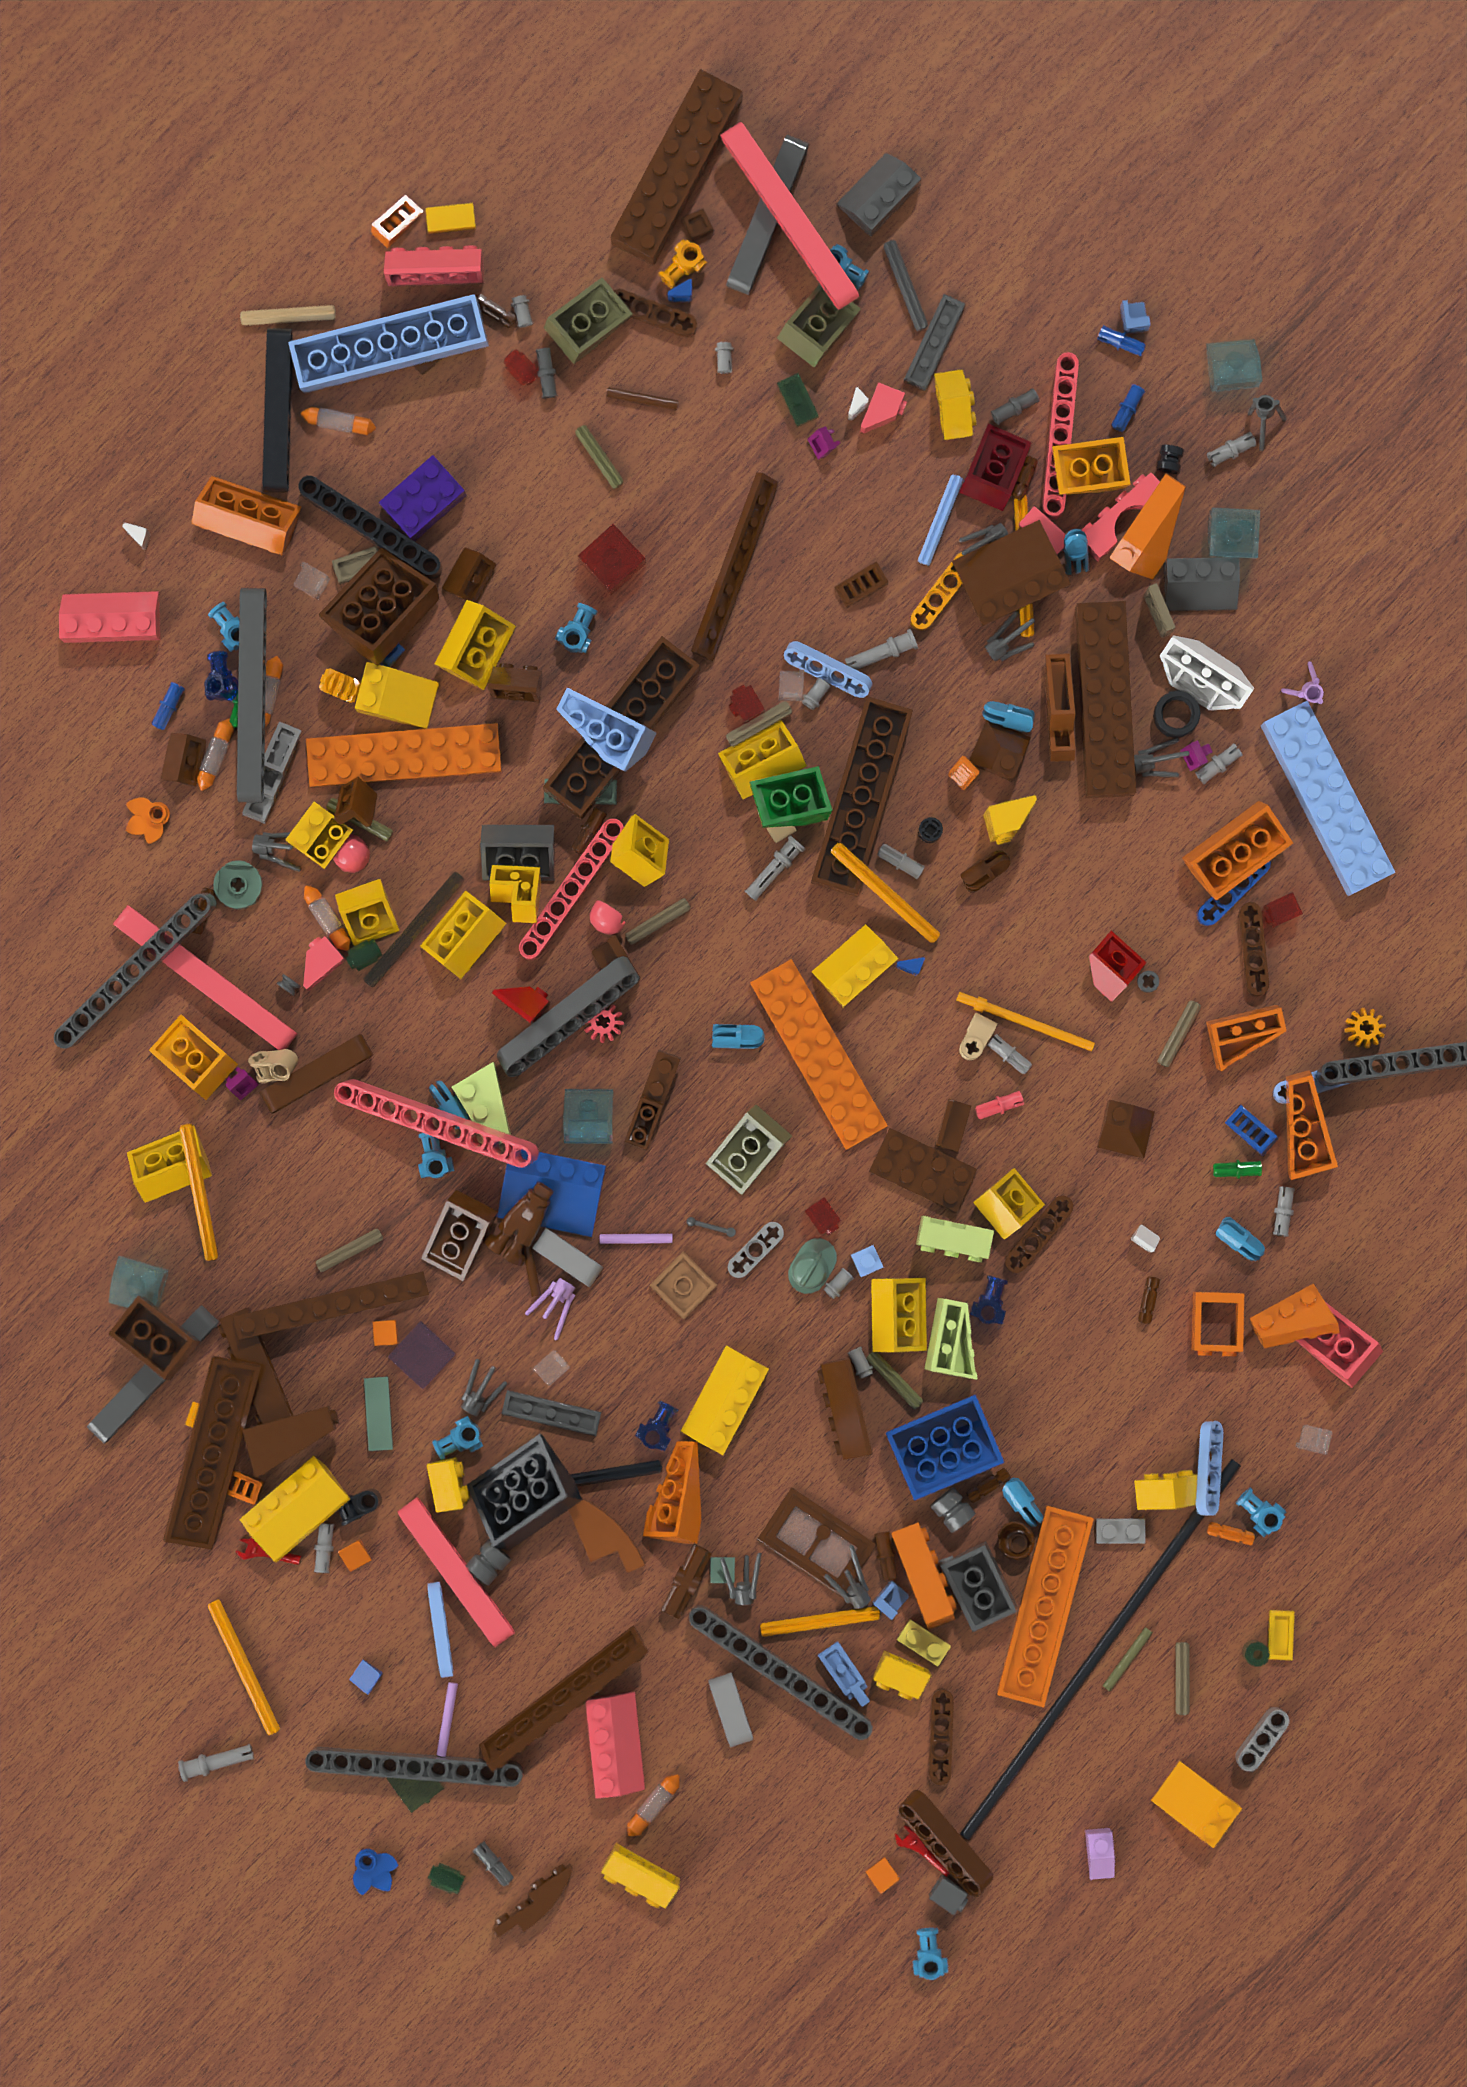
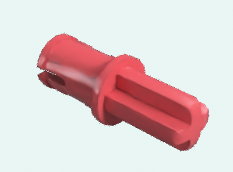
[975,1091,1024,1119]

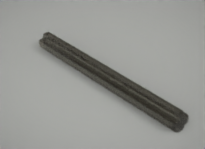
[363,872,464,987]

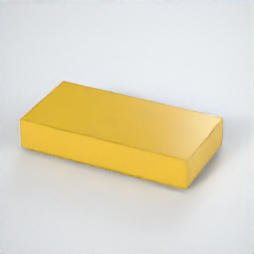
[425,203,476,234]
[1267,1610,1295,1661]

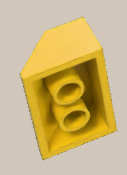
[435,600,516,690]
[718,720,807,799]
[983,795,1037,845]
[420,890,507,979]
[812,924,898,1008]
[127,1126,212,1203]
[871,1278,927,1352]
[601,1843,680,1908]

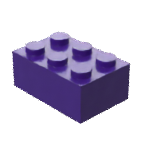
[379,455,467,542]

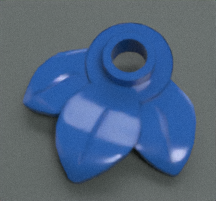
[353,1849,398,1895]

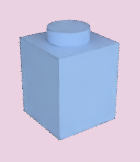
[851,1245,883,1277]

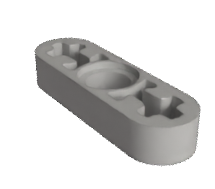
[728,1222,784,1278]

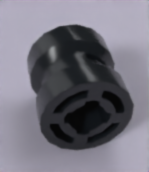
[1156,444,1184,474]
[918,817,943,844]

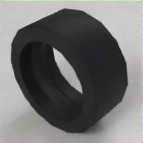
[1153,690,1201,738]

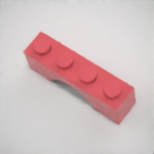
[1082,473,1160,562]

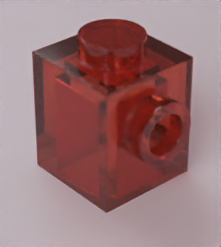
[728,685,765,724]

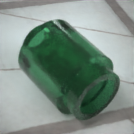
[345,938,383,971]
[1242,1640,1270,1667]
[427,1862,465,1894]

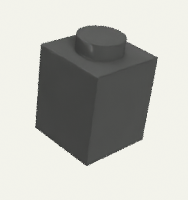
[928,1874,968,1915]

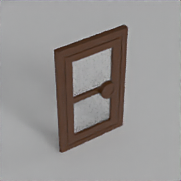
[757,1487,876,1597]

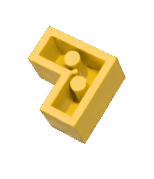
[934,369,976,440]
[489,865,541,923]
[1134,1470,1198,1510]

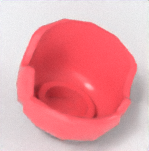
[333,834,370,873]
[589,900,626,935]

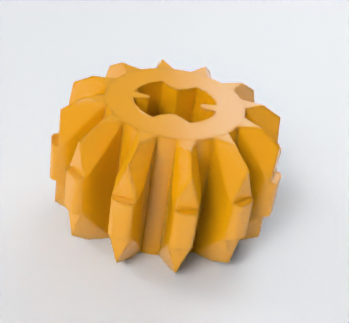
[319,668,361,703]
[1344,1008,1386,1049]

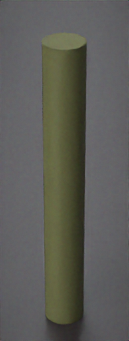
[1102,1627,1153,1691]

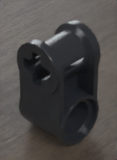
[338,1489,382,1526]

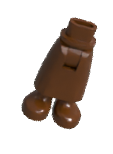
[484,1182,554,1266]

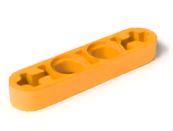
[910,552,964,631]

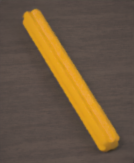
[760,1606,880,1637]

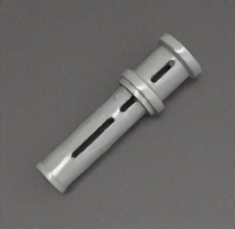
[845,629,918,670]
[745,835,806,901]
[178,1744,254,1782]

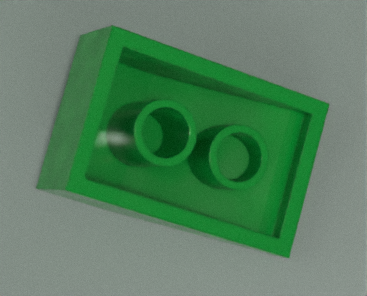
[749,766,832,828]

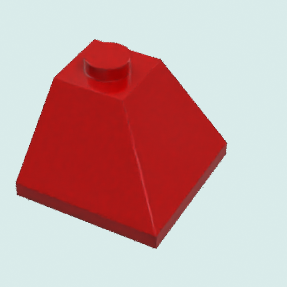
[1089,931,1147,1002]
[492,986,550,1024]

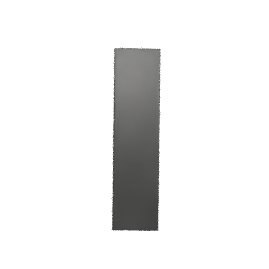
[904,294,965,391]
[501,1390,602,1436]

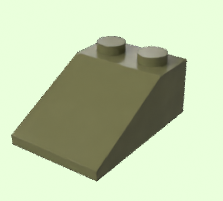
[544,277,633,364]
[777,284,861,368]
[705,1105,792,1195]

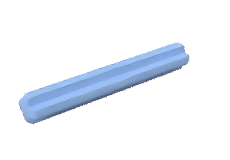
[918,474,963,566]

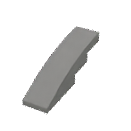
[242,722,302,824]

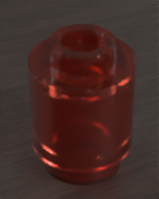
[503,349,538,386]

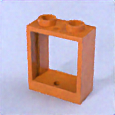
[1191,1292,1244,1356]

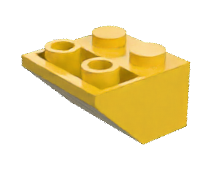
[285,802,353,869]
[426,1457,470,1512]

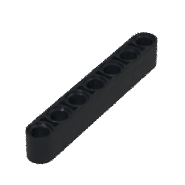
[263,328,293,493]
[298,476,442,579]

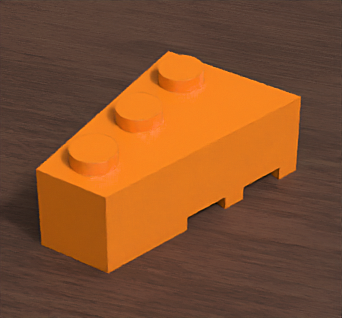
[1206,1005,1287,1071]
[1250,1284,1340,1348]

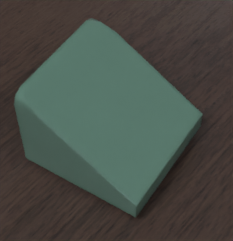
[710,1557,735,1583]

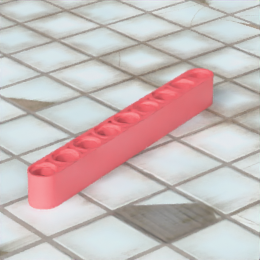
[720,122,859,310]
[113,905,298,1050]
[334,1079,539,1167]

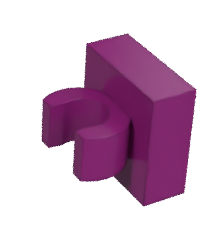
[807,426,840,460]
[1180,740,1213,772]
[225,1067,259,1101]

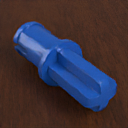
[1097,325,1146,356]
[1111,384,1146,432]
[152,682,185,730]

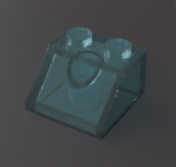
[1206,339,1263,392]
[1207,508,1260,559]
[563,1089,613,1144]
[109,1256,169,1308]

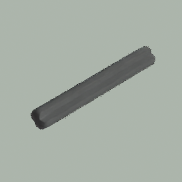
[884,240,928,331]

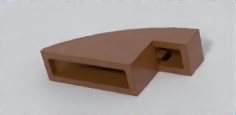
[1045,654,1076,762]
[569,1497,646,1573]

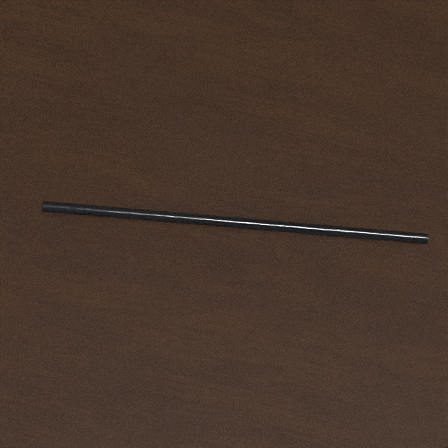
[960,1459,1241,1840]

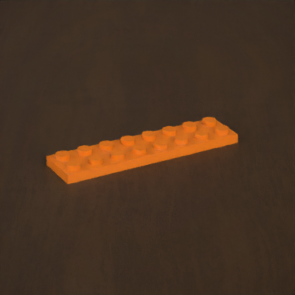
[306,723,502,787]
[750,959,888,1150]
[996,1505,1094,1707]

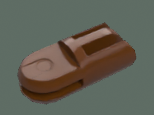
[960,850,1010,893]

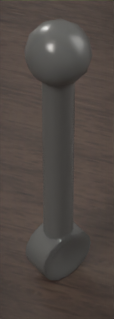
[686,1217,736,1237]

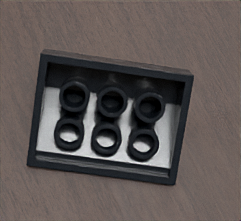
[467,1434,582,1551]

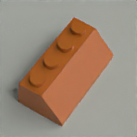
[191,476,302,555]
[1182,801,1293,901]

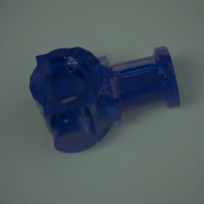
[204,651,238,701]
[969,1275,1008,1325]
[635,1400,679,1452]

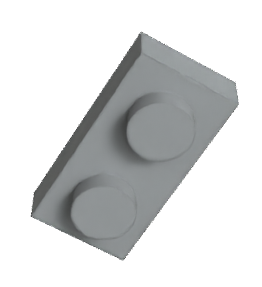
[1096,1518,1145,1544]

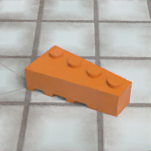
[1286,1070,1338,1180]
[891,1523,957,1630]

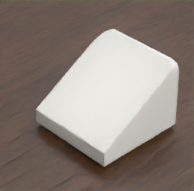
[848,387,869,421]
[123,523,150,550]
[1131,1225,1160,1252]

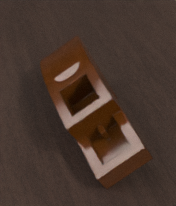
[624,1050,681,1150]
[492,1864,573,1938]

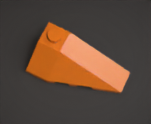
[1109,473,1186,580]
[643,1441,701,1544]

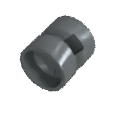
[930,1487,976,1533]
[466,1539,512,1586]

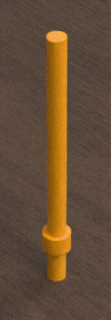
[956,991,1095,1052]

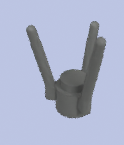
[1248,395,1287,451]
[959,523,1008,555]
[984,611,1035,662]
[1134,738,1190,777]
[252,832,301,872]
[461,1359,507,1416]
[824,1544,871,1609]
[720,1552,762,1605]

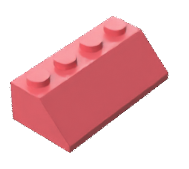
[384,246,484,286]
[59,592,160,643]
[586,1692,645,1799]

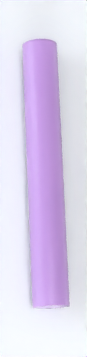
[600,1234,673,1244]
[436,1682,458,1757]

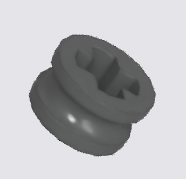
[1137,971,1159,992]
[276,974,301,996]

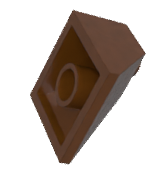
[969,720,1031,782]
[1097,1100,1155,1159]

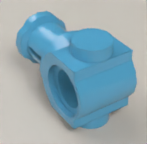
[830,244,870,290]
[208,602,239,652]
[555,603,598,653]
[418,1133,455,1178]
[432,1416,483,1460]
[1236,1487,1287,1537]
[913,1927,948,1980]

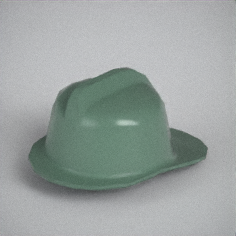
[788,1238,837,1294]

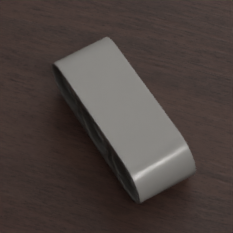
[532,1228,604,1287]
[708,1672,754,1748]
[1235,1707,1289,1771]

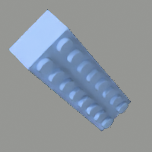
[288,294,489,393]
[1261,701,1395,896]

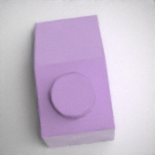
[1085,1828,1115,1880]

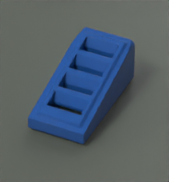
[1225,1105,1279,1156]

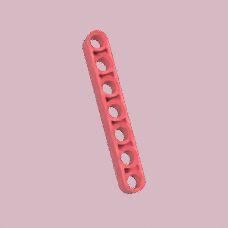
[1042,352,1079,520]
[519,819,624,960]
[397,1497,515,1648]

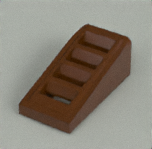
[834,561,888,608]

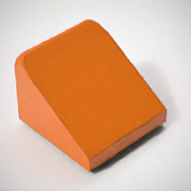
[373,1320,399,1346]
[338,1539,372,1572]
[865,1857,900,1894]

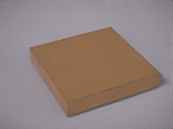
[649,1251,717,1320]

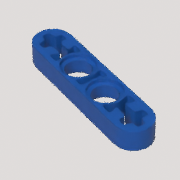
[1197,861,1271,926]

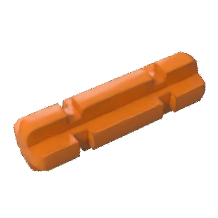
[1207,1522,1255,1546]

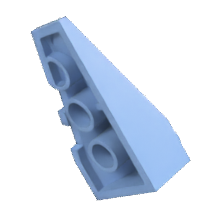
[557,688,657,772]

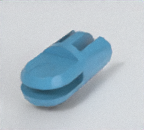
[1064,529,1089,575]
[982,701,1035,733]
[712,1024,765,1049]
[429,1081,469,1129]
[1216,1217,1265,1261]
[1002,1477,1043,1527]

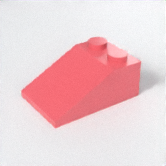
[1295,1302,1383,1388]

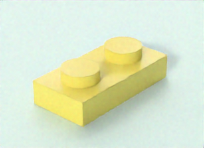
[897,1619,951,1666]

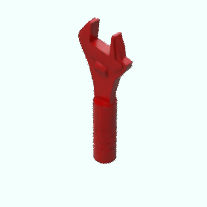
[235,1537,302,1565]
[895,1825,950,1877]

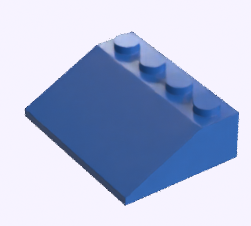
[497,1149,607,1237]
[886,1395,1004,1501]

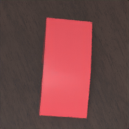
[1018,506,1066,555]

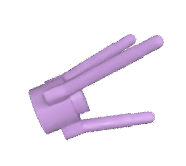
[1281,661,1324,704]
[525,1278,576,1340]

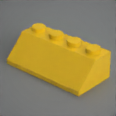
[681,1345,769,1455]
[239,1456,350,1563]

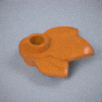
[126,797,170,844]

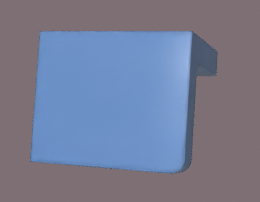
[1120,300,1150,334]
[872,1580,909,1620]

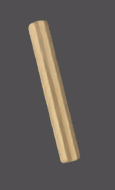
[240,305,336,325]

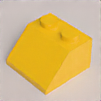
[610,814,669,887]
[335,879,400,947]
[973,1168,1045,1239]
[873,1650,931,1700]

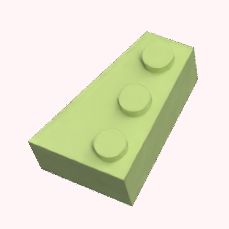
[452,1062,511,1145]
[916,1216,994,1263]
[925,1298,977,1379]

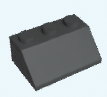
[836,153,922,237]
[1164,557,1240,611]
[480,825,555,881]
[941,1541,1018,1632]

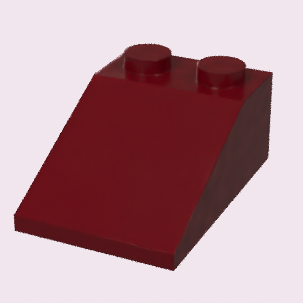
[959,423,1032,511]

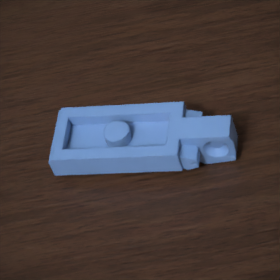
[818,1641,870,1707]

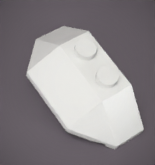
[1160,635,1254,710]

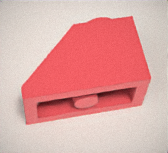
[860,382,907,433]
[303,936,346,991]

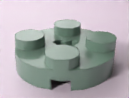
[213,861,263,909]

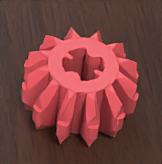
[584,1004,624,1043]

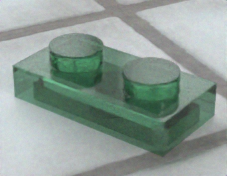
[777,373,819,428]

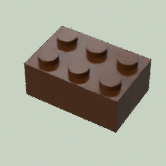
[108,1295,201,1380]

